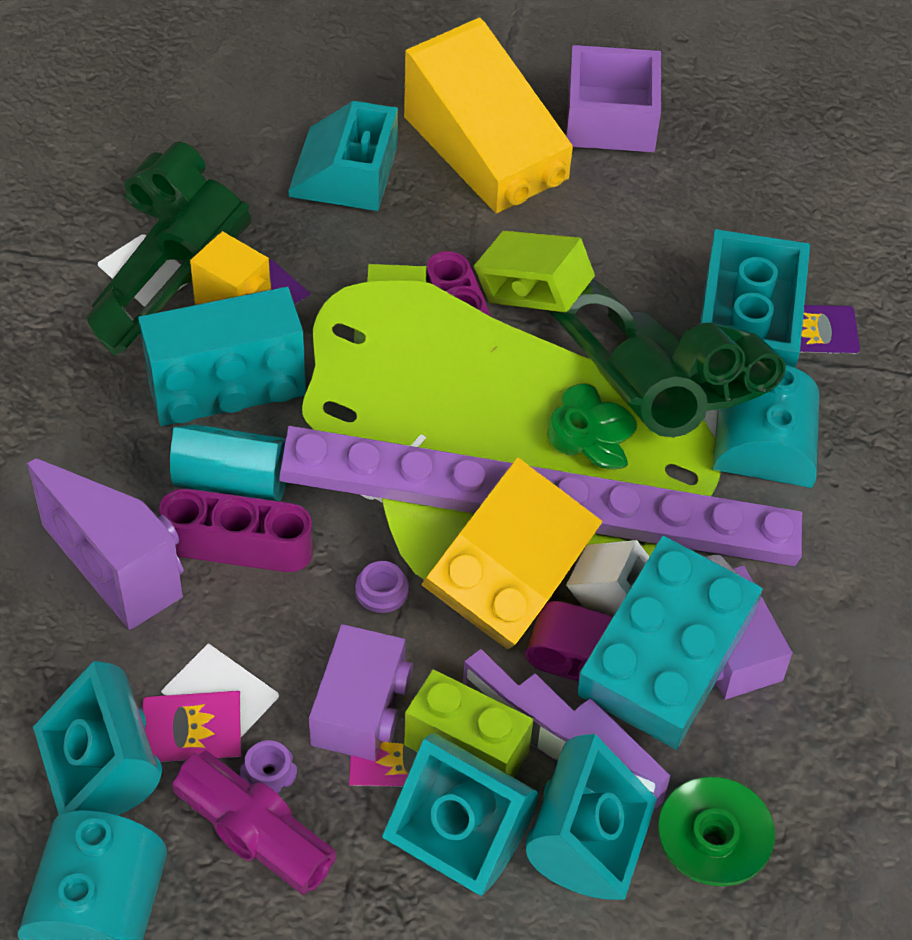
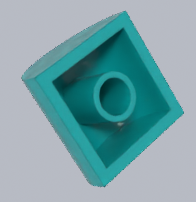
[713,365,820,488]
[170,424,287,502]
[33,661,162,815]
[382,733,538,896]
[526,734,657,900]
[17,810,168,940]

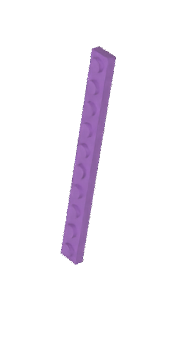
[279,426,802,566]

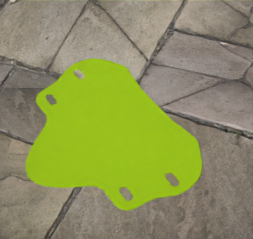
[302,280,721,580]

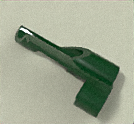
[86,141,252,356]
[548,279,786,438]

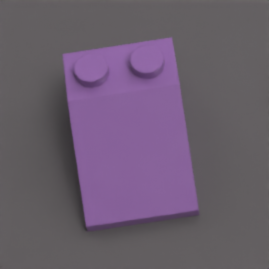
[27,458,184,631]

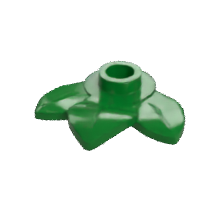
[547,383,637,469]

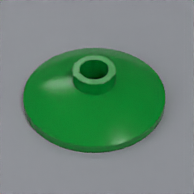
[658,777,775,886]

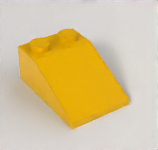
[421,457,603,650]

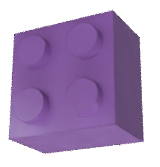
[566,45,661,152]

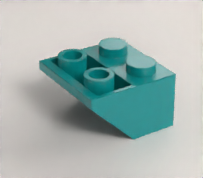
[288,101,398,211]

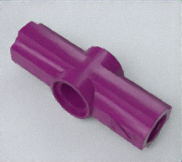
[172,750,336,895]

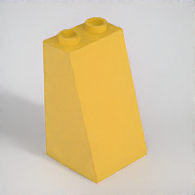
[404,17,573,214]

